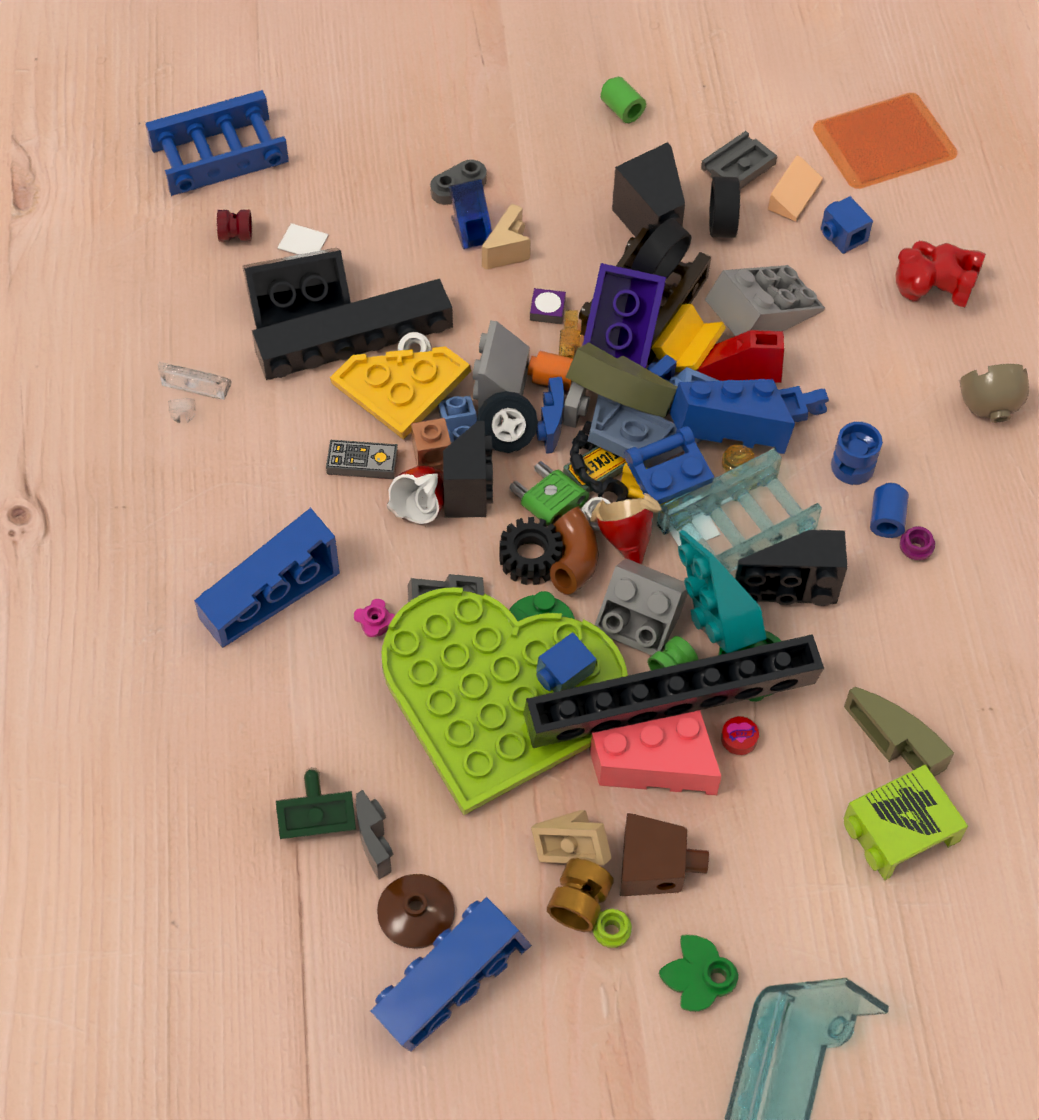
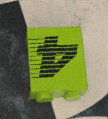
[844,764,968,880]

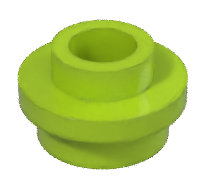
[593,909,632,948]

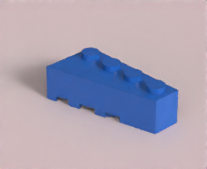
[370,896,532,1052]

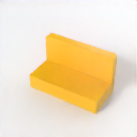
[652,304,726,372]

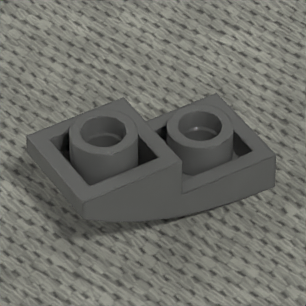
[356,790,393,879]

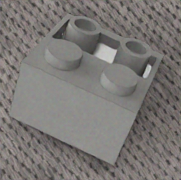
[473,320,530,418]
[595,558,688,655]

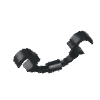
[570,421,628,502]

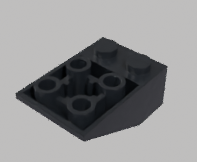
[735,530,848,606]

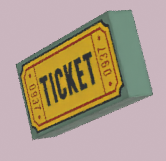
[563,446,626,493]

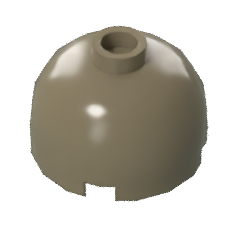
[959,364,1029,423]

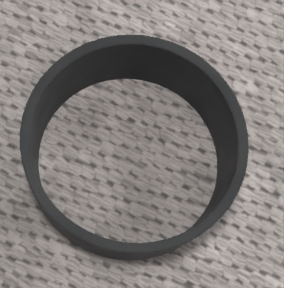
[631,218,691,279]

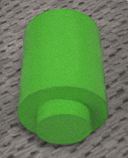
[600,77,646,123]

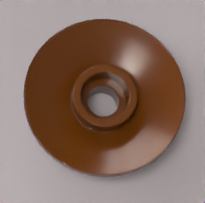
[377,874,455,949]

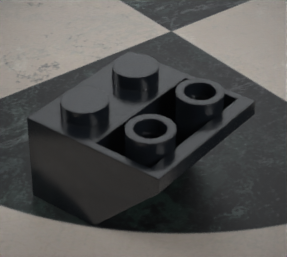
[443,421,493,518]

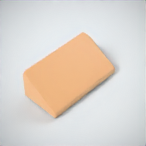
[768,155,823,222]

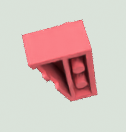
[590,710,721,795]

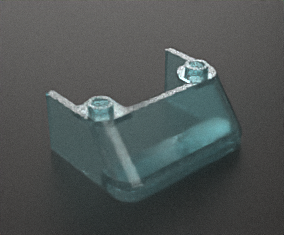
[724,978,889,1120]

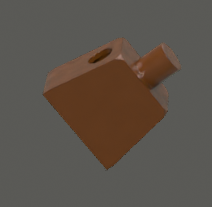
[620,813,709,896]

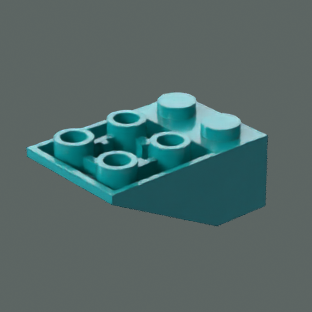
[678,530,767,653]

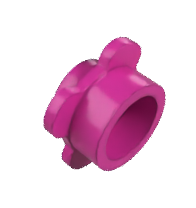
[354,599,395,637]

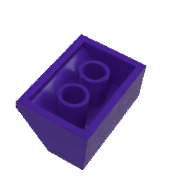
[582,263,666,368]

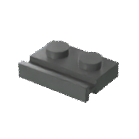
[701,131,777,189]

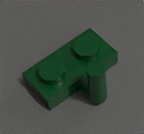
[276,767,356,839]

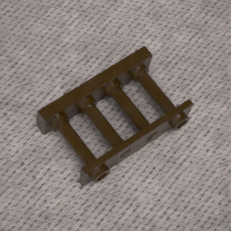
[579,227,711,365]

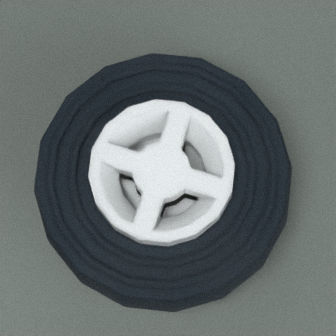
[476,391,538,453]

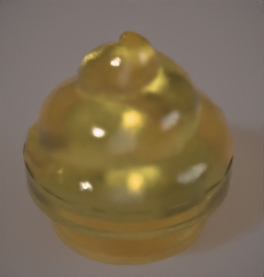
[721,444,756,479]

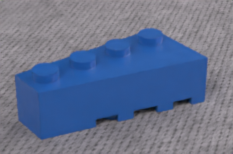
[194,507,340,648]

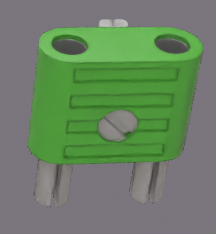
[509,461,589,526]

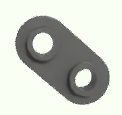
[430,160,487,205]

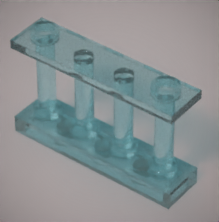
[657,448,822,573]

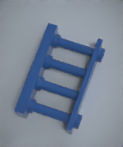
[145,90,289,196]

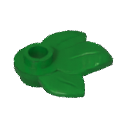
[659,935,738,1012]

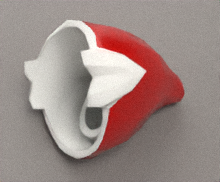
[387,466,444,524]

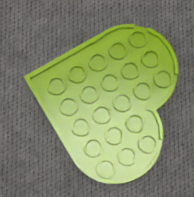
[381,587,628,815]

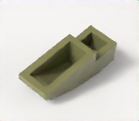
[566,343,677,418]
[844,686,954,777]

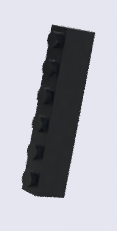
[252,278,453,380]

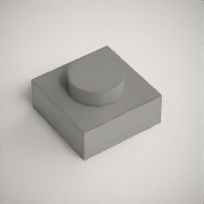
[563,381,590,428]

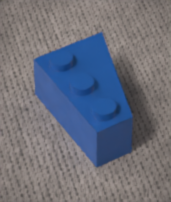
[670,379,795,454]

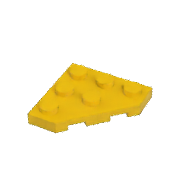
[330,346,471,440]

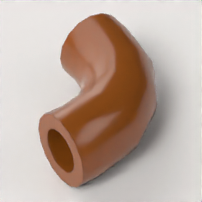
[550,506,599,595]

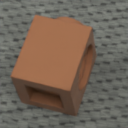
[411,418,451,470]

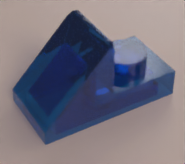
[449,179,492,249]

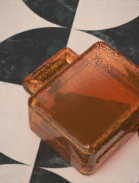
[813,92,957,189]

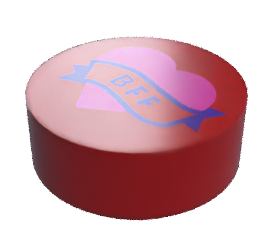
[721,716,759,755]

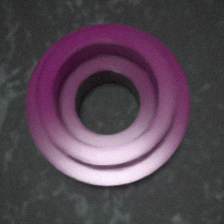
[899,526,935,560]

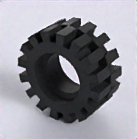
[499,517,563,585]

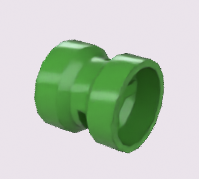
[647,636,698,670]

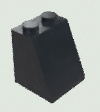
[612,142,685,238]

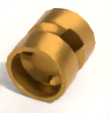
[547,858,614,932]

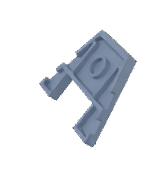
[588,394,703,469]

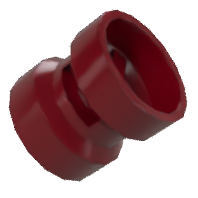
[217,209,252,242]

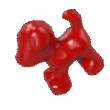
[895,241,986,308]

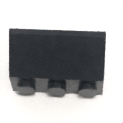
[242,247,351,329]

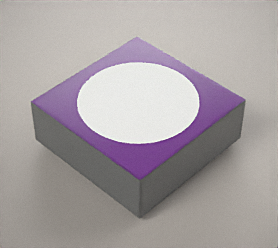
[530,288,566,324]

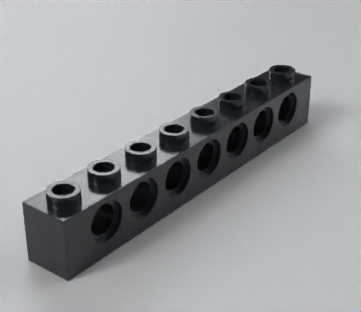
[523,634,824,748]

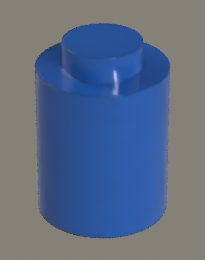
[870,483,909,538]

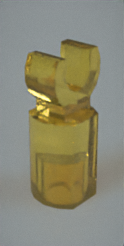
[559,310,581,358]

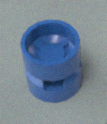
[831,422,883,485]

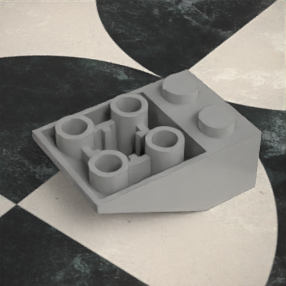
[705,265,825,336]

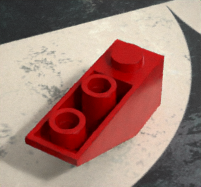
[696,330,784,383]

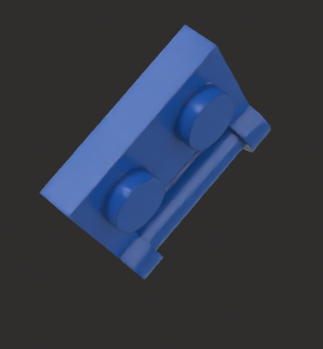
[624,426,714,505]

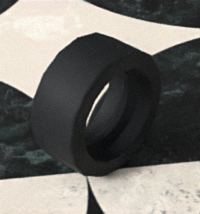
[709,177,740,238]

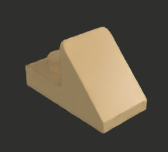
[482,203,531,270]
[531,810,611,865]

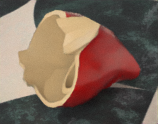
[590,493,662,565]

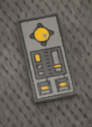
[326,440,398,479]

